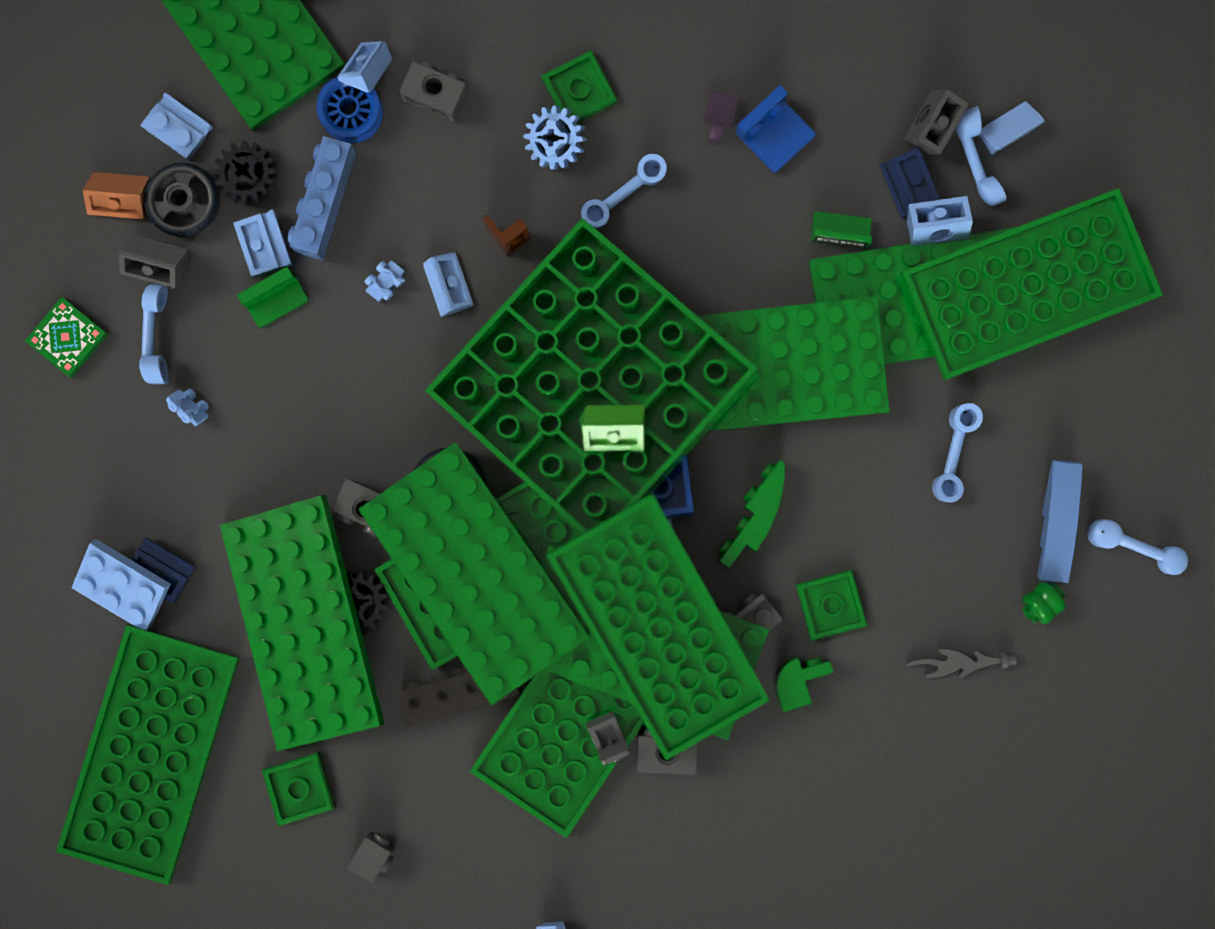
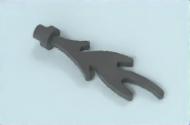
[906,648,1016,678]

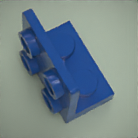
[735,85,815,173]

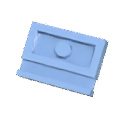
[140,93,213,161]
[233,209,293,278]

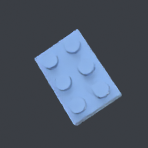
[71,539,170,630]

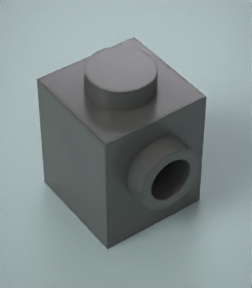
[347,832,395,883]

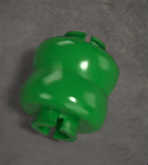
[1022,582,1066,625]

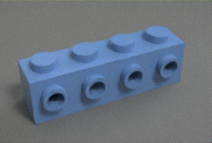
[288,136,356,261]

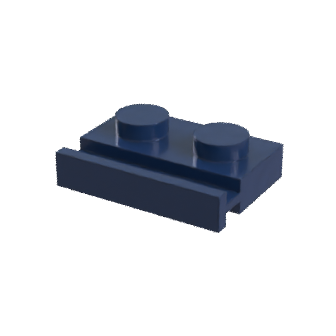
[879,147,940,218]
[131,537,197,604]

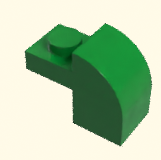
[774,656,833,712]

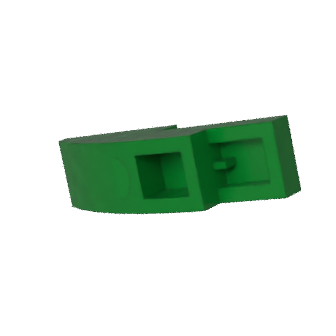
[718,460,785,568]

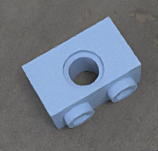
[907,196,973,246]

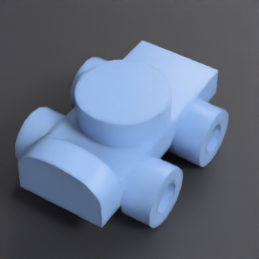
[365,260,405,302]
[166,389,209,427]

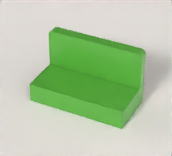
[582,405,645,451]

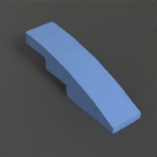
[1037,460,1083,583]

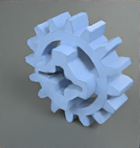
[523,106,587,170]

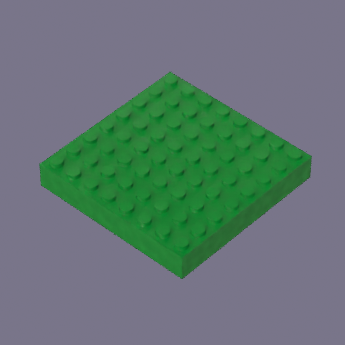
[425,218,759,533]

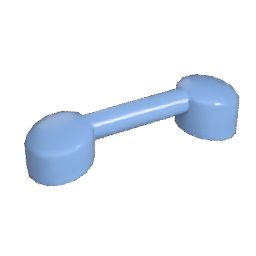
[956,106,1006,206]
[581,154,667,229]
[139,284,169,384]
[932,403,983,503]
[1087,519,1189,575]

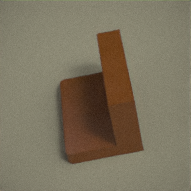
[483,215,530,256]

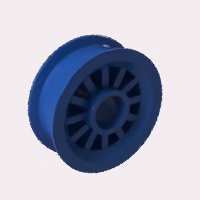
[316,77,383,143]

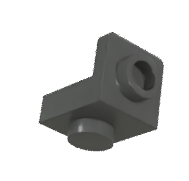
[586,711,630,765]

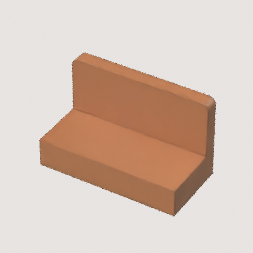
[82,172,149,219]

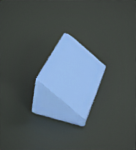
[337,41,392,92]
[979,101,1044,155]
[423,252,474,317]

